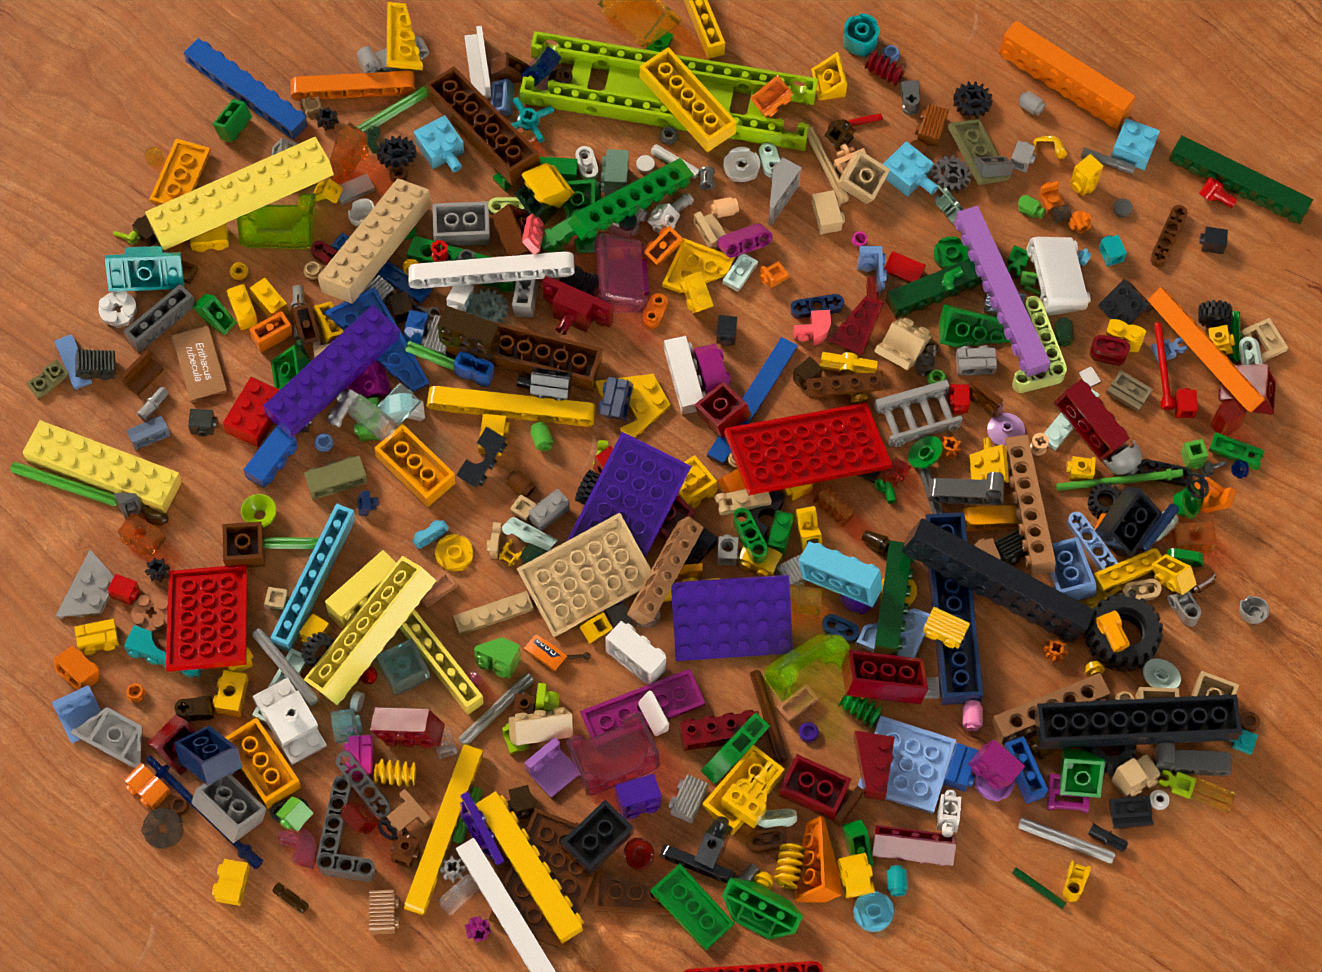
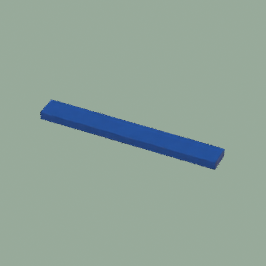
[707,337,798,465]

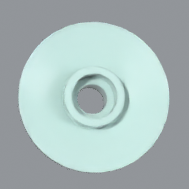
[1143,659,1181,688]

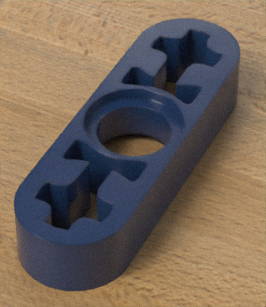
[790,294,844,319]

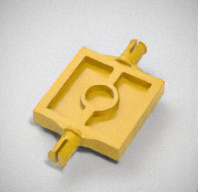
[969,437,1009,483]

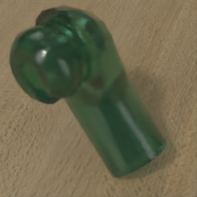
[365,126,380,154]

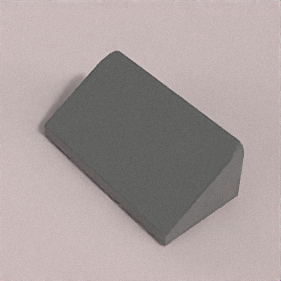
[974,156,1014,177]
[114,493,142,520]

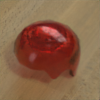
[623,837,655,870]

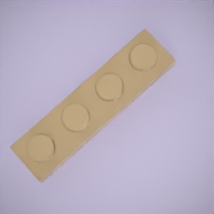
[453,591,534,635]

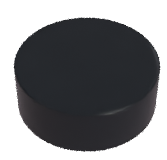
[618,214,637,231]

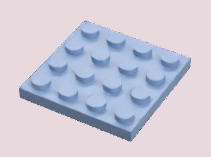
[858,715,956,814]

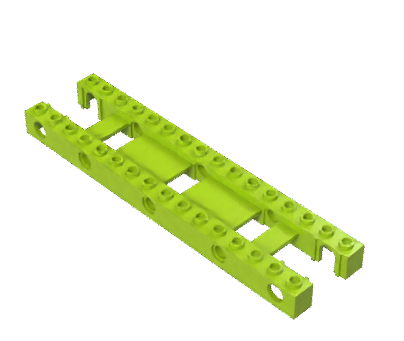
[520,31,818,151]

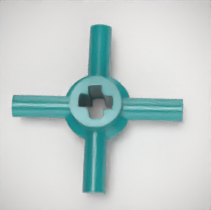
[511,97,554,143]

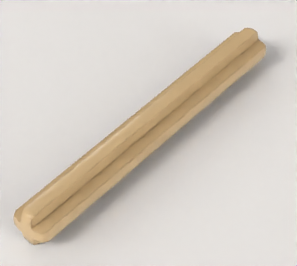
[808,126,849,204]

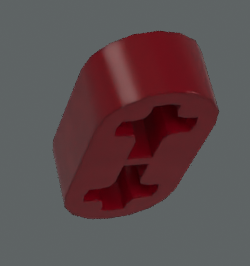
[311,241,338,266]

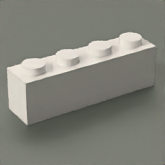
[664,336,706,415]

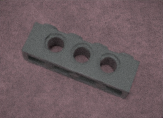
[123,284,195,353]

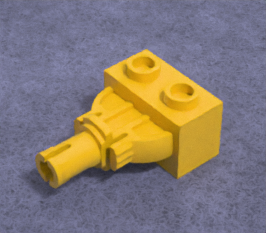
[721,762,778,828]

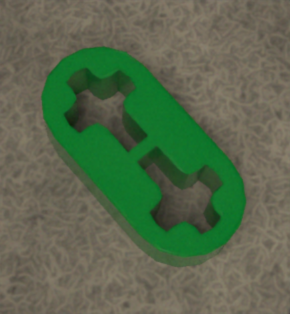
[1167,548,1204,567]

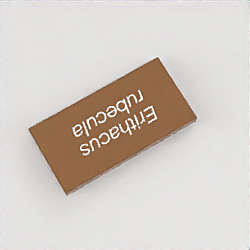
[172,326,228,403]

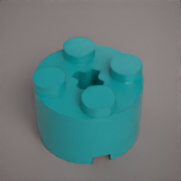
[843,13,880,57]

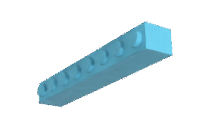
[270,504,356,652]

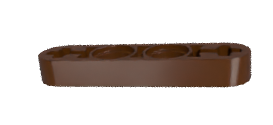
[1150,205,1188,267]

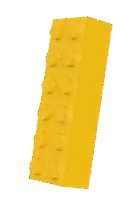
[640,47,737,152]

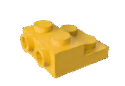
[678,455,718,508]

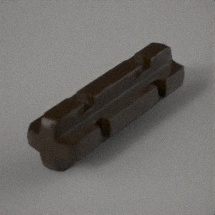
[272,883,309,913]

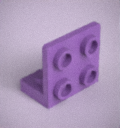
[524,737,581,798]

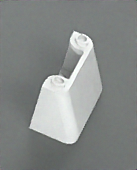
[1026,237,1091,316]

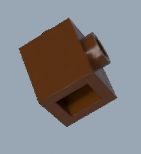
[512,692,536,717]

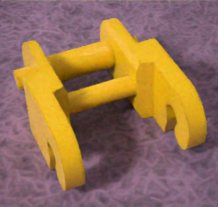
[499,539,527,567]

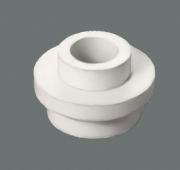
[1150,790,1169,810]

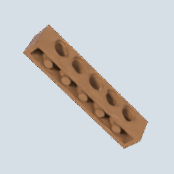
[626,516,704,626]
[991,673,1110,744]

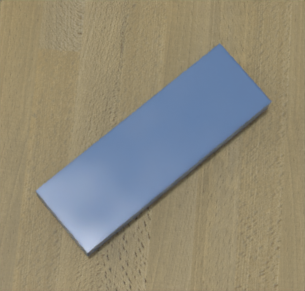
[54,334,92,390]

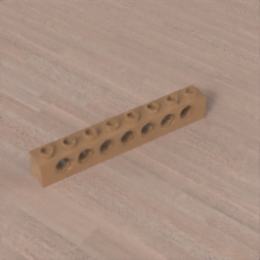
[1004,435,1056,575]

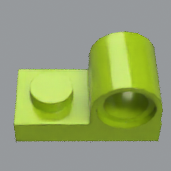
[535,683,560,712]

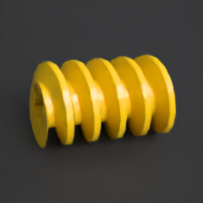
[374,759,417,787]
[774,843,805,889]

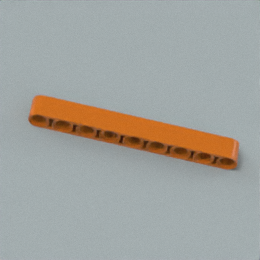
[1147,286,1265,413]

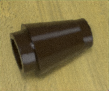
[862,530,890,554]

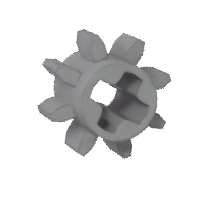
[440,856,466,883]

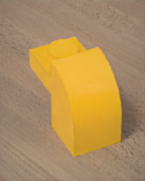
[796,506,822,551]

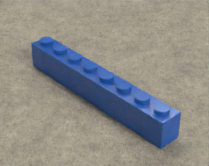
[184,38,308,140]

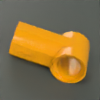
[1096,611,1130,652]

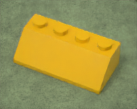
[702,745,785,835]

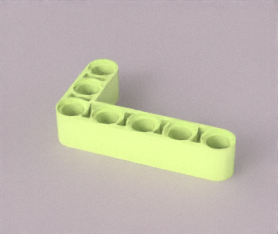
[1012,296,1067,393]

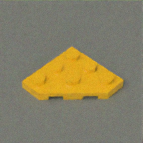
[662,238,735,293]

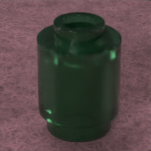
[1054,317,1074,346]

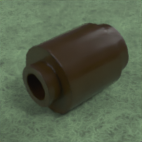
[548,67,573,84]

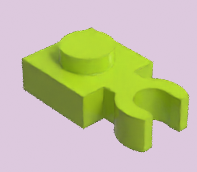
[1158,770,1197,799]

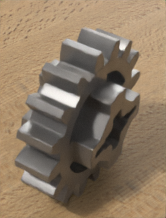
[931,155,972,194]

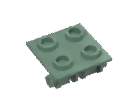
[934,185,964,225]

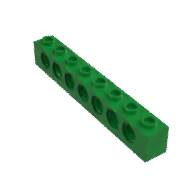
[568,158,694,240]

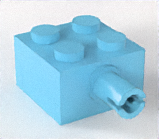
[413,115,464,172]
[883,141,938,197]

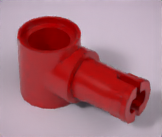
[1199,177,1237,209]

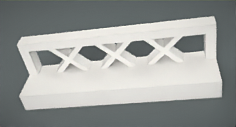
[464,26,491,99]

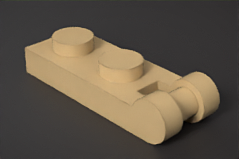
[714,489,772,515]

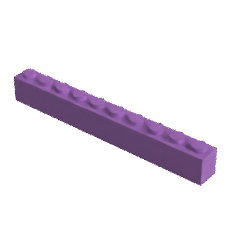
[954,206,1050,377]

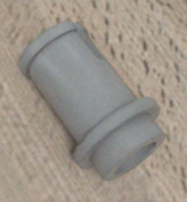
[671,193,694,213]

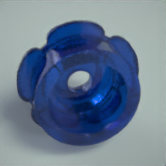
[1231,460,1249,479]

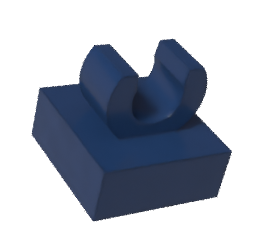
[357,491,379,516]

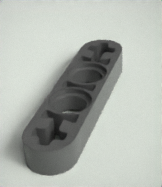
[336,750,391,818]

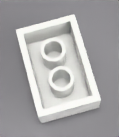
[606,621,666,685]

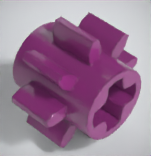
[465,915,491,942]

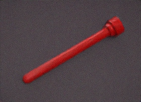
[1154,322,1176,410]

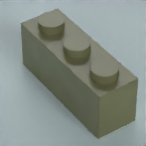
[304,456,368,500]

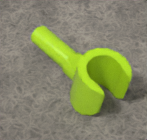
[113,231,140,245]
[593,440,608,465]

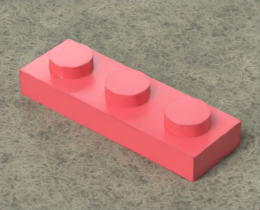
[522,213,545,255]

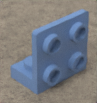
[857,246,887,296]
[52,685,101,743]

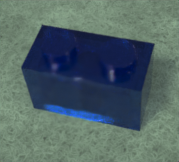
[521,46,562,87]

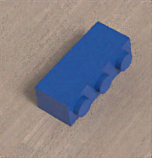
[243,426,298,488]
[1004,736,1048,804]

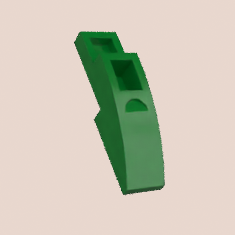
[700,712,770,784]

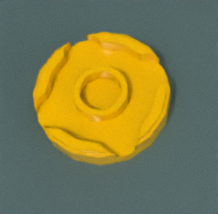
[435,534,474,572]

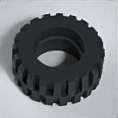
[1085,593,1163,672]

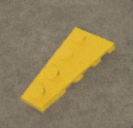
[386,2,423,70]

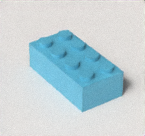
[799,541,883,607]

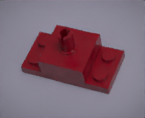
[542,275,613,335]

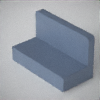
[127,416,171,450]

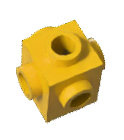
[1209,325,1235,355]

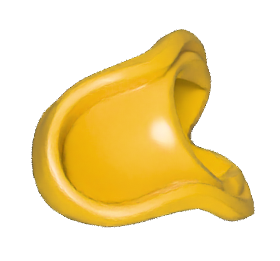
[1033,136,1068,159]

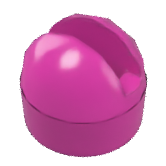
[852,231,867,247]

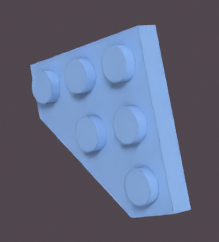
[856,608,930,658]

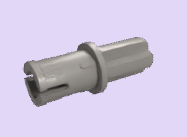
[136,387,169,421]

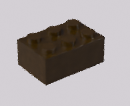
[437,305,501,360]

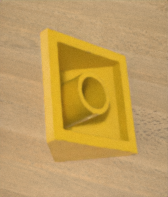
[811,52,847,100]

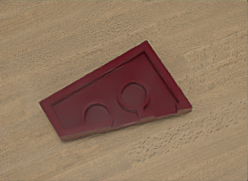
[828,296,884,355]

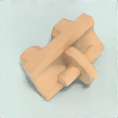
[833,144,866,175]

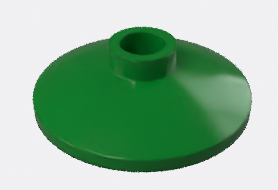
[908,436,943,469]

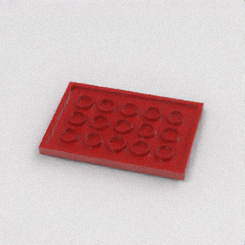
[165,564,248,672]

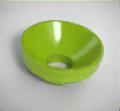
[241,494,276,528]

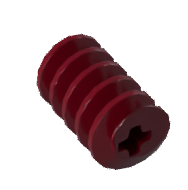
[864,50,905,86]

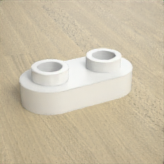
[575,146,598,180]

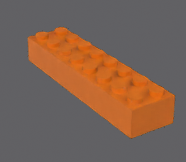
[999,21,1135,130]

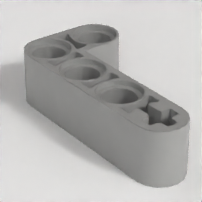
[357,36,429,73]

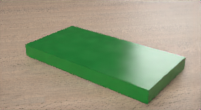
[650,863,735,951]

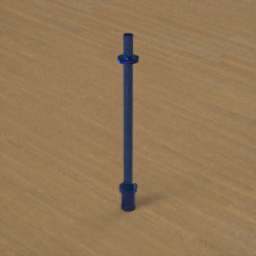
[145,755,264,870]

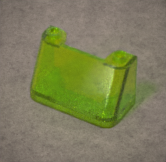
[237,193,316,249]
[764,633,851,702]

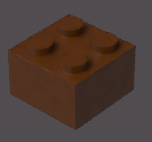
[222,521,265,567]

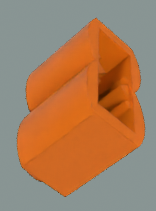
[124,763,171,810]

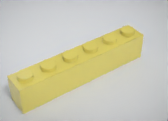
[399,609,484,715]

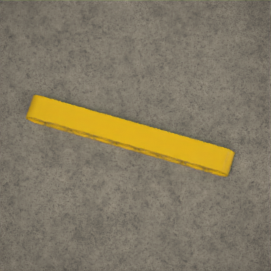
[426,386,596,427]
[404,744,484,915]

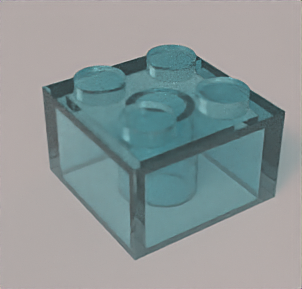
[376,638,430,696]

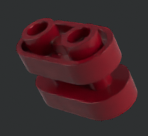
[1089,335,1130,366]

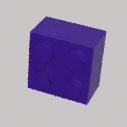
[615,773,661,820]

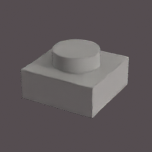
[924,677,940,699]

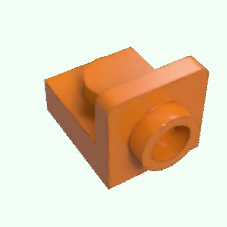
[1039,181,1065,213]

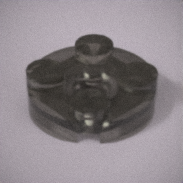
[141,808,184,849]

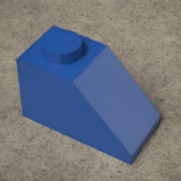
[404,310,429,345]

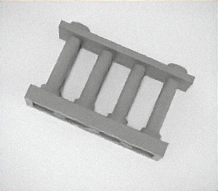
[874,380,962,447]

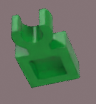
[1007,245,1029,279]

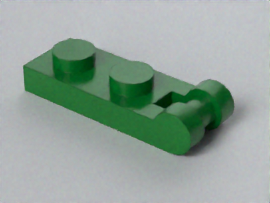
[1208,432,1265,470]

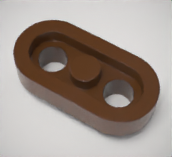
[747,827,787,853]

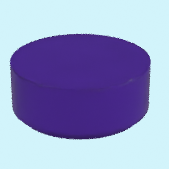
[798,722,819,743]

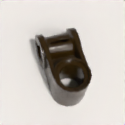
[174,696,214,722]

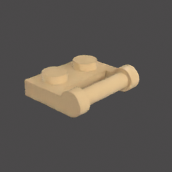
[1241,318,1288,363]

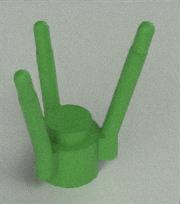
[1020,271,1042,296]

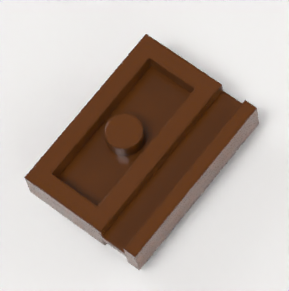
[969,378,1003,418]

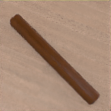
[750,670,788,762]

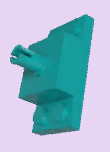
[104,246,185,292]

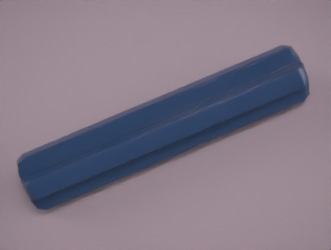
[1139,503,1179,552]

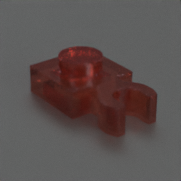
[883,457,912,487]

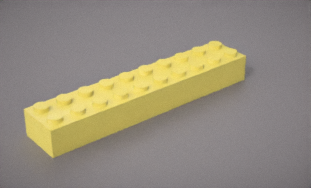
[145,137,334,251]

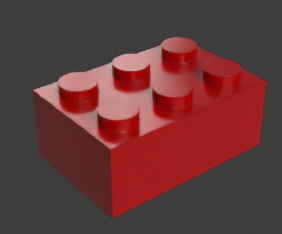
[223,377,280,448]

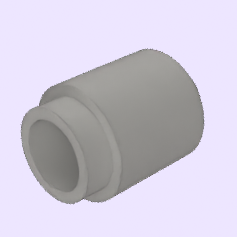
[1018,91,1046,116]

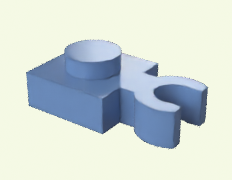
[1151,337,1187,363]

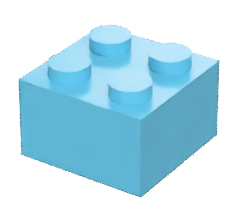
[1111,118,1160,170]

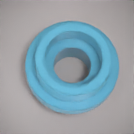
[1077,248,1091,266]

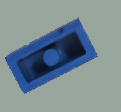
[943,743,979,792]

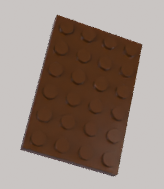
[488,808,598,951]

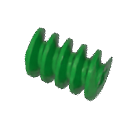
[838,695,882,729]

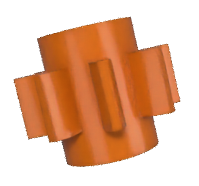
[1068,210,1092,233]
[942,436,961,460]
[1043,638,1068,664]

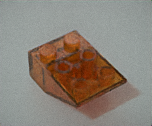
[329,122,369,185]

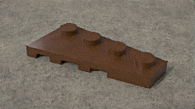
[594,870,672,916]

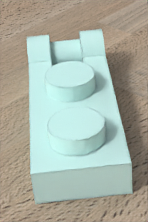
[502,517,558,552]

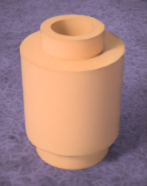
[711,197,739,218]

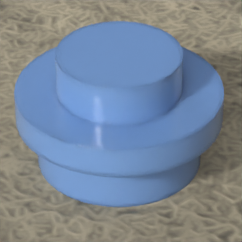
[882,45,900,63]
[314,433,334,452]

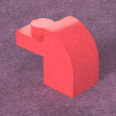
[793,310,831,346]

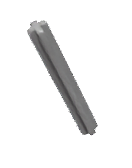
[252,628,319,706]
[459,673,534,746]
[1018,817,1115,863]

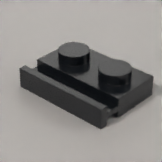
[1109,796,1154,829]

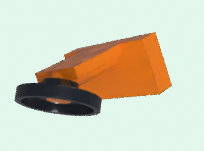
[1186,472,1236,513]

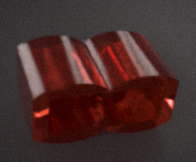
[340,802,380,834]

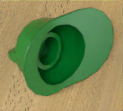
[1173,484,1204,519]

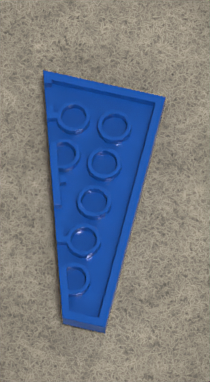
[325,287,430,393]

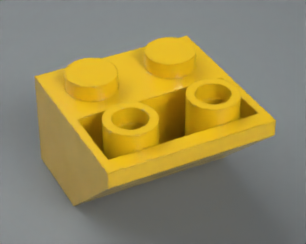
[522,163,575,208]

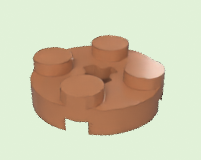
[131,594,168,633]

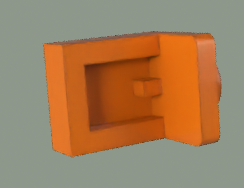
[759,261,789,289]

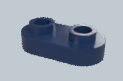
[822,614,860,643]

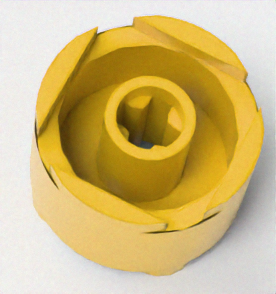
[837,853,875,898]

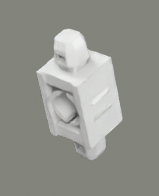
[446,284,474,312]
[937,789,961,837]

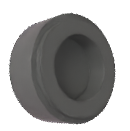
[1113,198,1133,218]

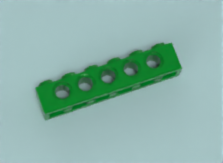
[407,235,516,292]

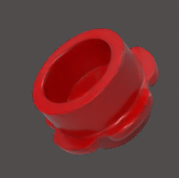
[360,666,378,684]

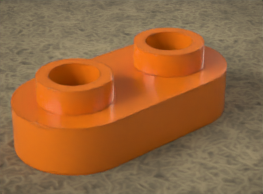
[642,293,668,329]

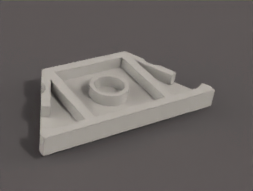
[56,550,114,619]
[71,707,143,768]

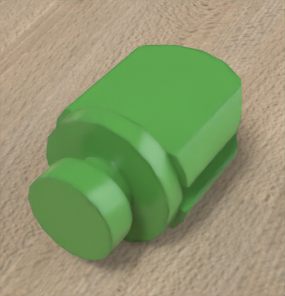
[1018,195,1046,219]

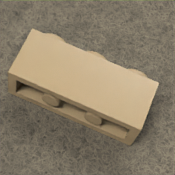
[509,707,573,746]

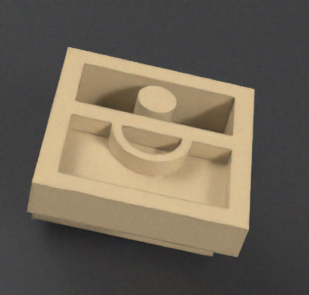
[874,318,933,370]

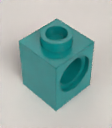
[1099,235,1127,267]

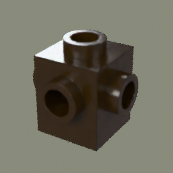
[824,119,856,147]

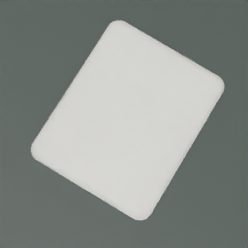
[1079,367,1101,387]

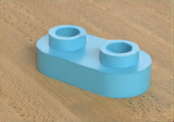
[412,520,449,549]

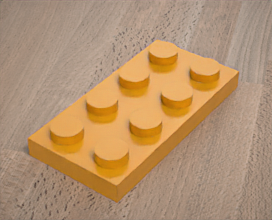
[149,139,211,205]

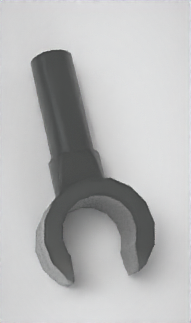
[414,304,439,321]
[1201,461,1226,477]

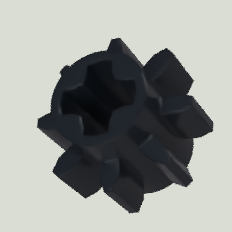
[316,107,339,131]
[145,557,170,582]

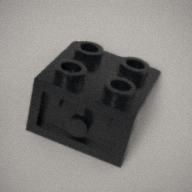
[1098,279,1154,325]

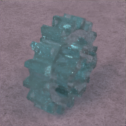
[468,288,508,323]

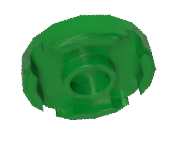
[933,236,970,269]

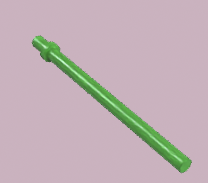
[1056,469,1183,491]

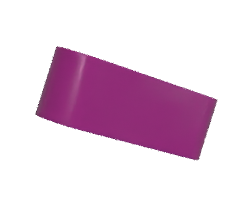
[717,223,773,258]

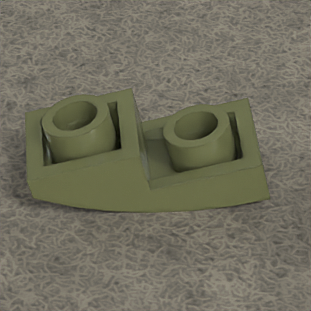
[27,359,69,399]

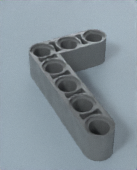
[316,775,376,882]

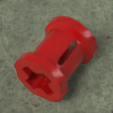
[431,240,448,262]

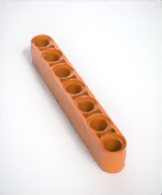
[290,71,416,101]

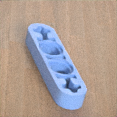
[1067,512,1118,571]

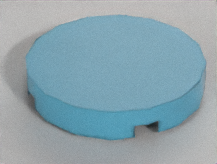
[853,891,894,932]

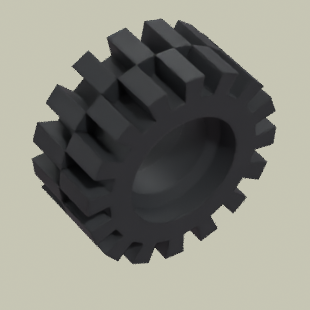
[1198,300,1233,328]
[575,470,600,505]
[1087,483,1122,519]
[301,632,335,668]

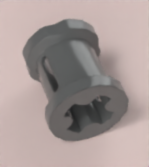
[699,166,715,190]

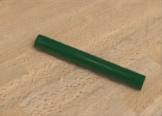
[1012,867,1067,909]

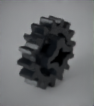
[953,81,993,119]
[376,135,416,169]

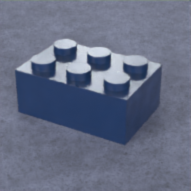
[174,726,242,785]

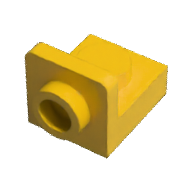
[311,178,343,203]

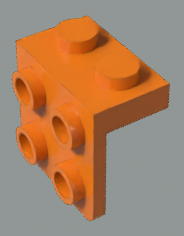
[750,75,793,117]

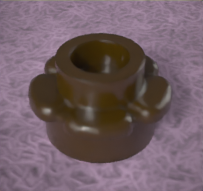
[923,343,941,357]

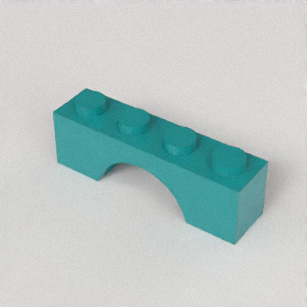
[124,625,203,678]

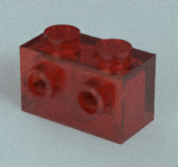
[1210,398,1247,436]

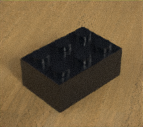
[1095,487,1162,558]
[561,800,634,876]

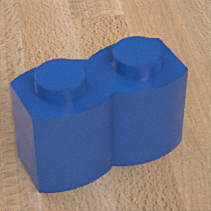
[454,352,494,386]

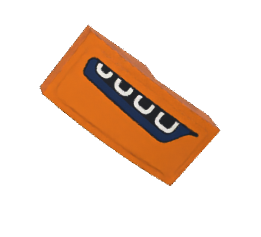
[523,635,567,672]

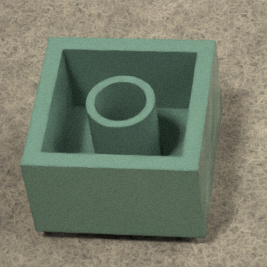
[601,149,629,197]

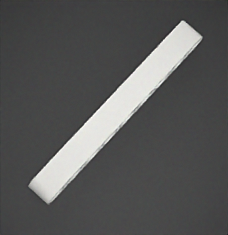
[409,252,574,289]
[456,838,556,972]

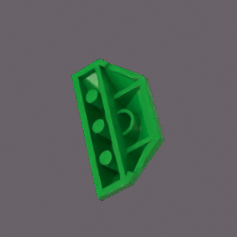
[722,877,804,940]

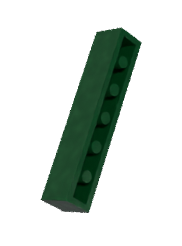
[886,259,983,319]
[874,540,915,656]

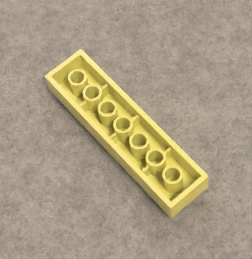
[22,420,182,514]
[304,556,436,705]

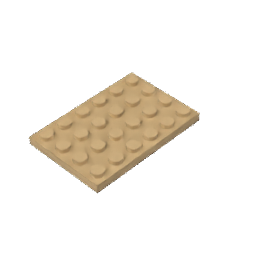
[517,513,651,638]

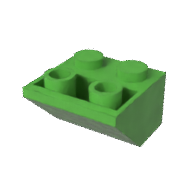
[474,637,521,679]

